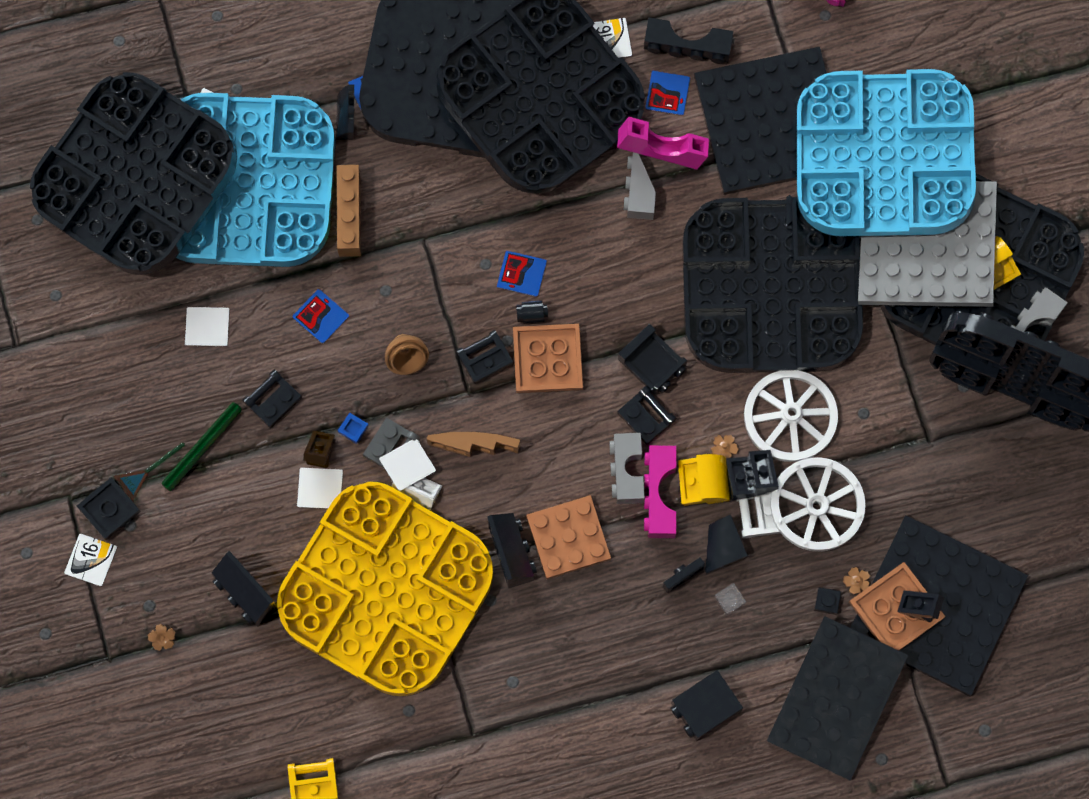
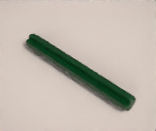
[162,402,242,491]

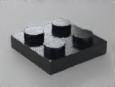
[77,477,141,540]

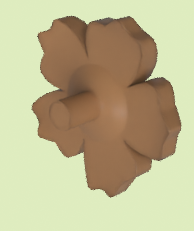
[711,435,739,458]
[843,567,870,595]
[148,624,175,651]

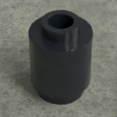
[516,300,548,324]

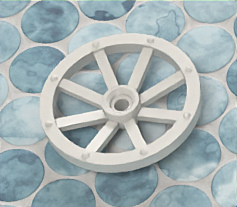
[744,370,838,462]
[770,458,865,551]

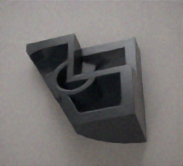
[336,84,354,140]
[705,514,748,575]

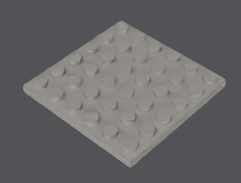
[858,181,997,307]

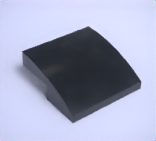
[726,450,779,500]

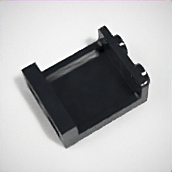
[618,323,687,396]
[670,670,743,741]

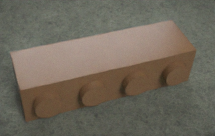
[337,165,361,257]

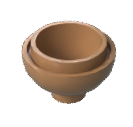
[385,334,429,375]

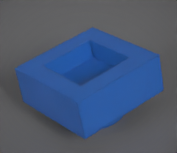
[338,413,369,444]

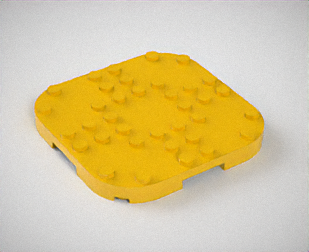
[277,482,493,696]

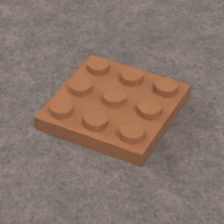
[513,324,583,393]
[526,495,611,580]
[849,562,945,651]

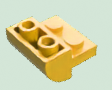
[994,236,1021,290]
[678,454,730,506]

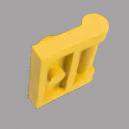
[288,758,338,799]

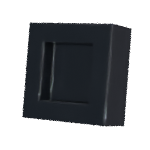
[814,587,841,615]

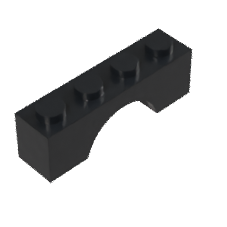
[644,17,734,64]

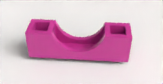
[617,117,709,169]
[644,445,676,538]

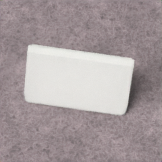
[392,478,442,510]

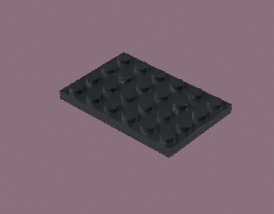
[767,616,908,781]

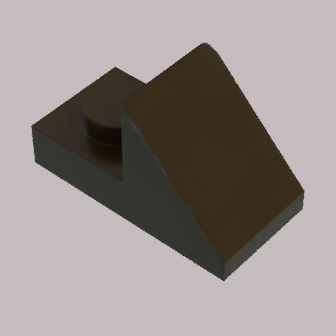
[303,431,335,468]

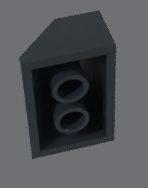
[487,513,537,589]
[212,551,278,627]

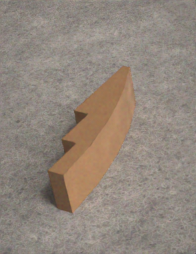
[427,432,521,457]

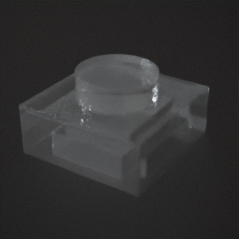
[714,583,746,615]

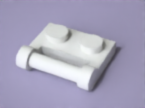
[737,492,780,538]

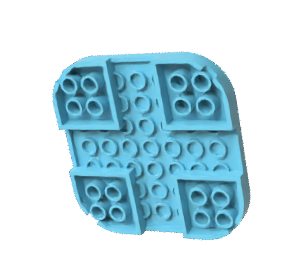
[797,69,976,236]
[176,93,335,267]

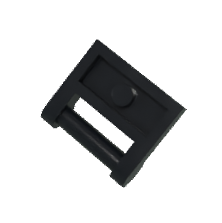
[456,330,513,384]
[242,369,302,429]
[617,386,677,445]

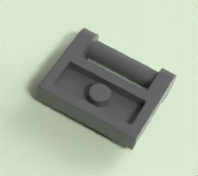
[363,417,420,470]

